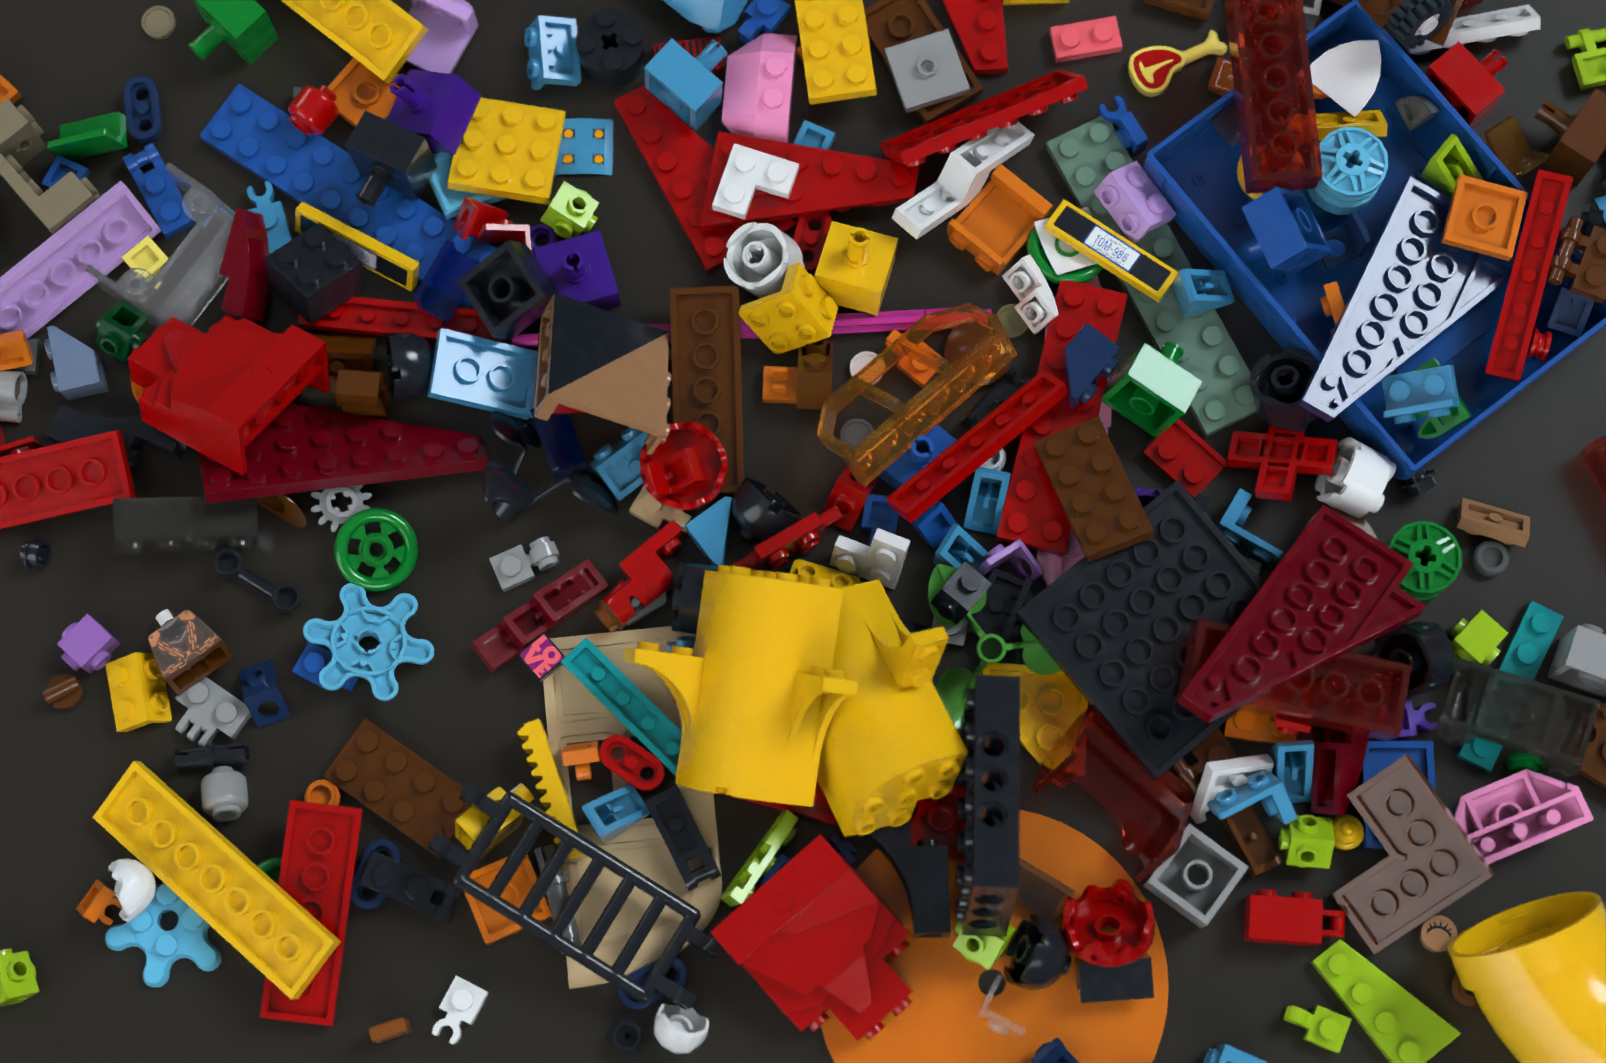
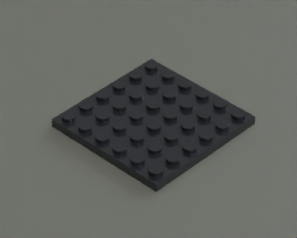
[1015,480,1264,780]

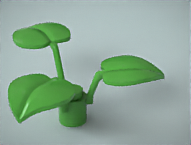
[928,564,1061,729]

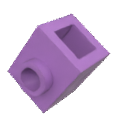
[57,613,121,674]

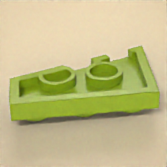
[719,810,799,907]

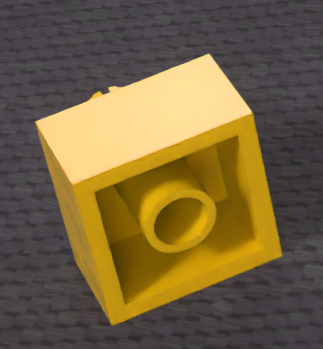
[814,221,898,316]

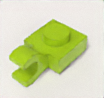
[1283,1005,1352,1053]

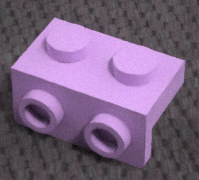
[1094,161,1176,244]

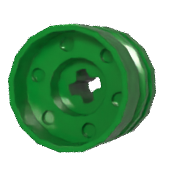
[1385,521,1462,604]

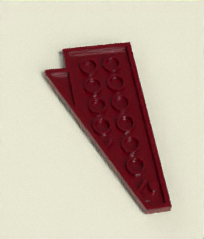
[198,404,488,504]

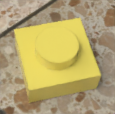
[122,236,172,285]

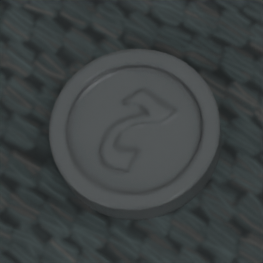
[840,418,875,453]

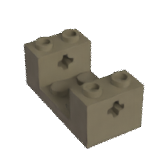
[0,98,101,235]

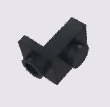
[931,561,992,625]

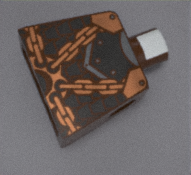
[148,609,234,696]

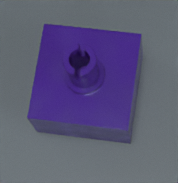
[387,69,482,155]
[534,230,621,310]

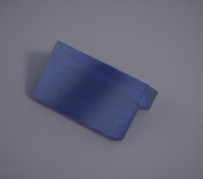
[413,239,480,325]
[530,408,589,482]

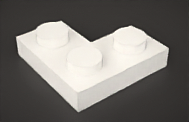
[712,143,799,220]
[829,528,911,590]

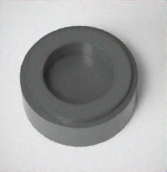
[1472,540,1510,577]

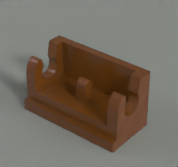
[1216,805,1283,879]

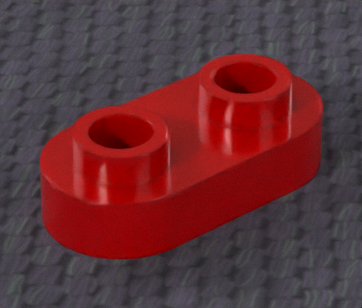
[793,211,832,274]
[599,735,665,792]

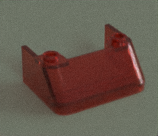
[1032,707,1192,883]

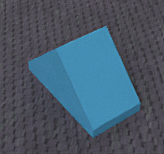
[1173,269,1235,318]
[963,467,1011,535]
[685,496,732,566]
[933,523,992,579]
[1269,740,1314,803]
[581,784,650,844]

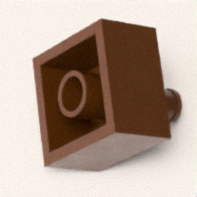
[1534,88,1606,187]

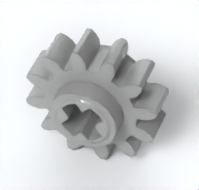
[311,485,372,533]

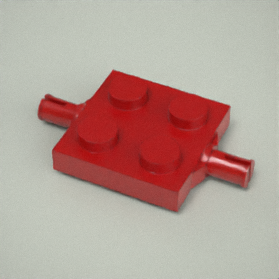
[732,505,843,572]

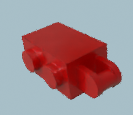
[1244,889,1345,946]

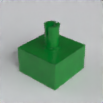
[188,0,279,64]
[1101,342,1202,438]

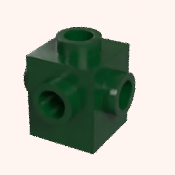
[95,299,150,362]

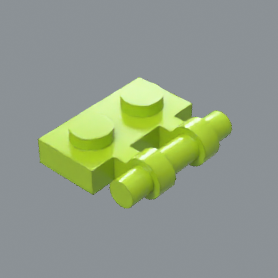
[1565,26,1606,90]

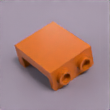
[946,163,1053,276]

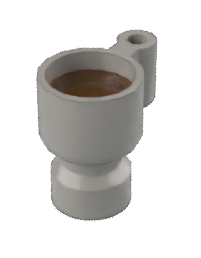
[0,370,27,423]

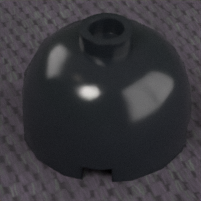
[386,332,434,401]
[731,476,802,542]
[1004,914,1071,990]

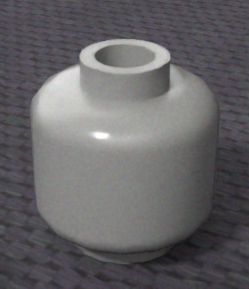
[200,766,249,822]

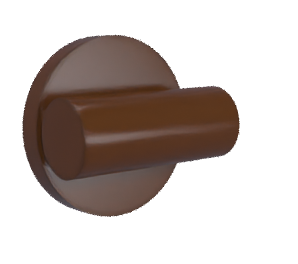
[42,674,83,709]

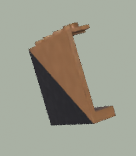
[534,293,671,455]

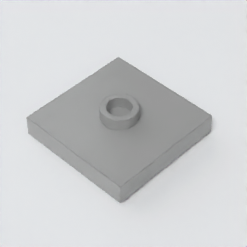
[884,29,970,113]

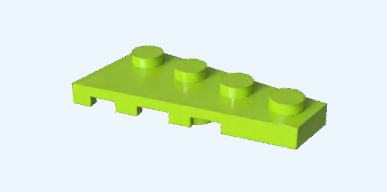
[1310,939,1461,1063]

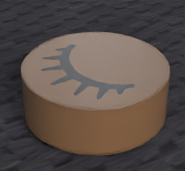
[1419,915,1457,953]

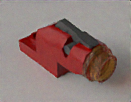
[593,520,684,633]

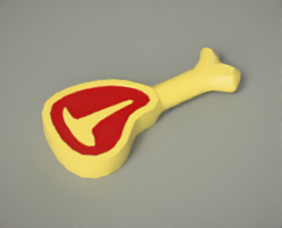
[1128,30,1228,97]

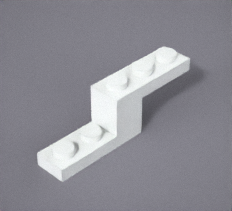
[892,121,1034,240]

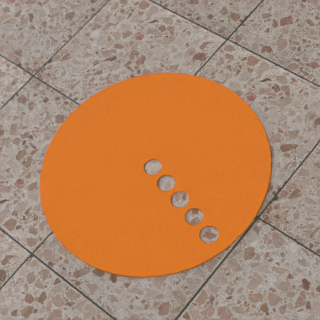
[821,810,1169,1063]

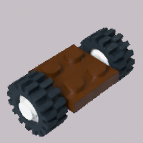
[1358,0,1454,49]

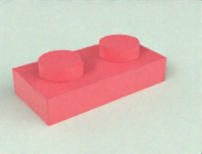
[1049,16,1123,63]

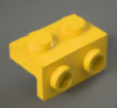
[105,652,172,732]

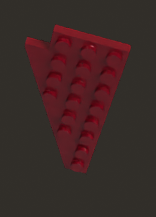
[1178,504,1426,723]

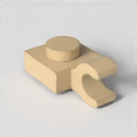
[629,486,692,534]

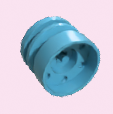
[1306,127,1388,215]

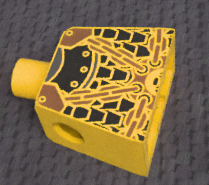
[455,783,534,860]

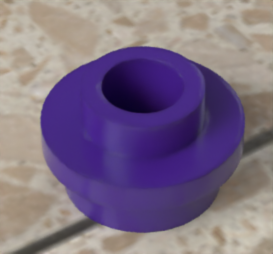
[530,224,559,257]

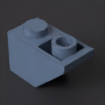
[44,325,108,401]

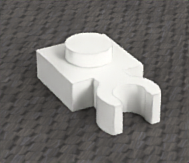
[432,976,489,1045]

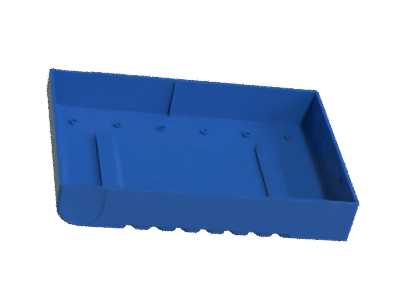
[1142,0,1606,480]

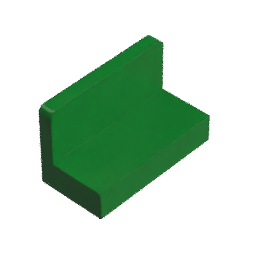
[47,111,127,161]

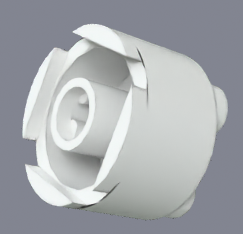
[724,222,805,298]
[1315,437,1396,518]

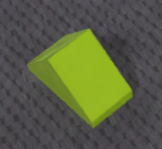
[1421,134,1483,200]

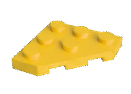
[982,663,1088,776]

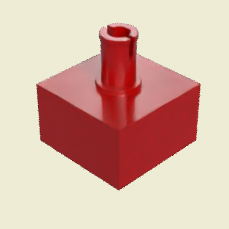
[1425,41,1508,129]

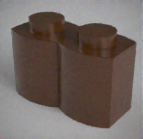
[331,369,391,417]

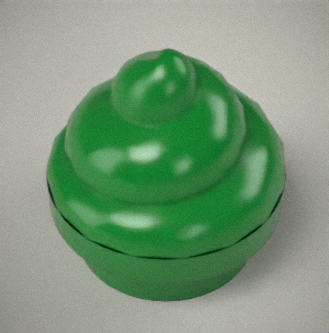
[1507,746,1544,776]

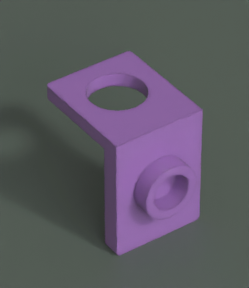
[976,539,1045,585]

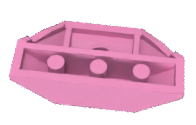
[722,33,797,143]
[1454,769,1594,865]

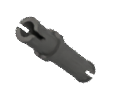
[534,844,582,955]

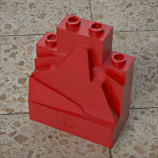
[128,314,330,476]
[710,834,914,1041]

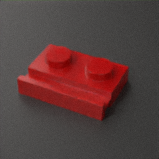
[1142,419,1228,499]

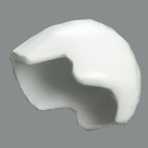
[108,859,156,922]
[654,1003,709,1054]

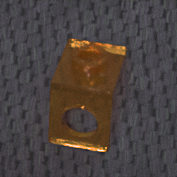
[1484,116,1550,175]

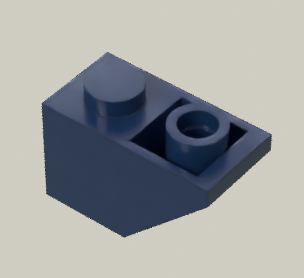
[1063,323,1120,409]

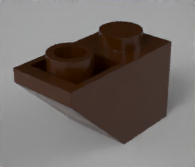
[797,339,834,410]

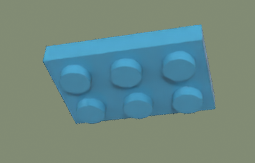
[427,328,538,420]

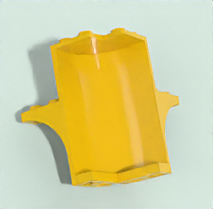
[623,565,858,807]
[817,579,968,837]

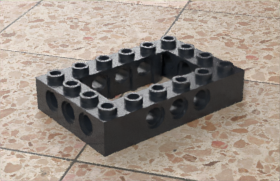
[956,675,1020,937]

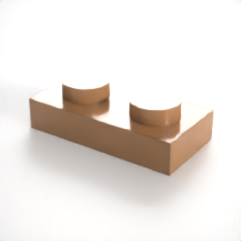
[1456,497,1530,548]

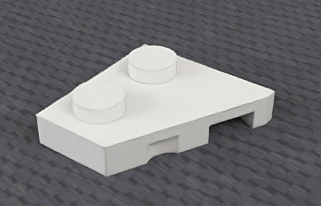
[1190,754,1274,824]

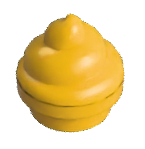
[1332,814,1365,851]

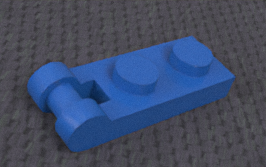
[122,142,197,239]

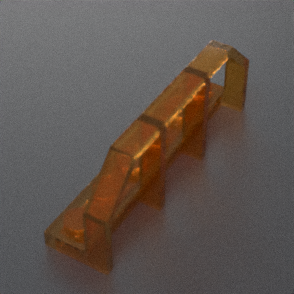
[817,303,1018,487]

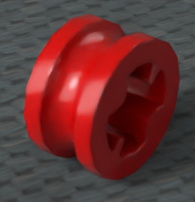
[1526,328,1552,362]

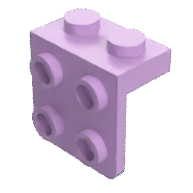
[406,0,478,74]

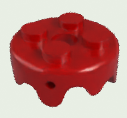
[640,421,729,511]
[1063,879,1155,967]

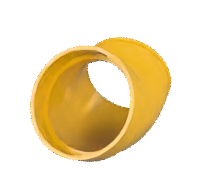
[1448,891,1606,1063]

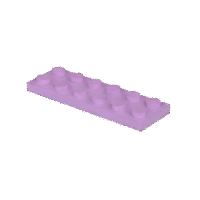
[0,181,162,339]

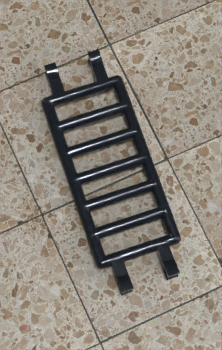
[427,783,725,1010]

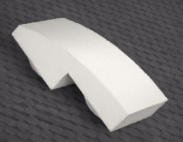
[1002,254,1059,335]

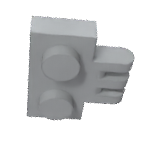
[175,677,251,747]

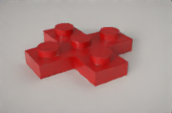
[1227,426,1338,502]

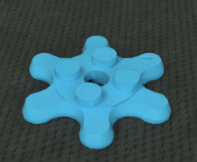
[303,583,434,701]
[105,883,222,988]

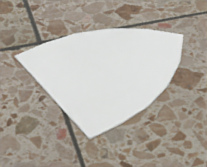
[1302,40,1381,117]

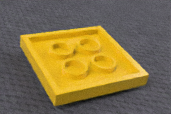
[447,98,566,205]

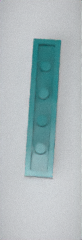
[1456,601,1564,773]
[561,637,682,777]

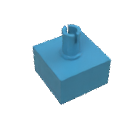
[644,38,728,132]

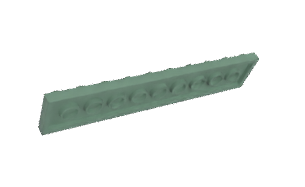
[1045,116,1257,438]

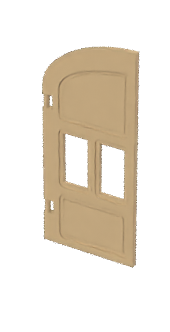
[543,626,722,989]

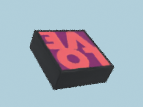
[517,632,565,683]

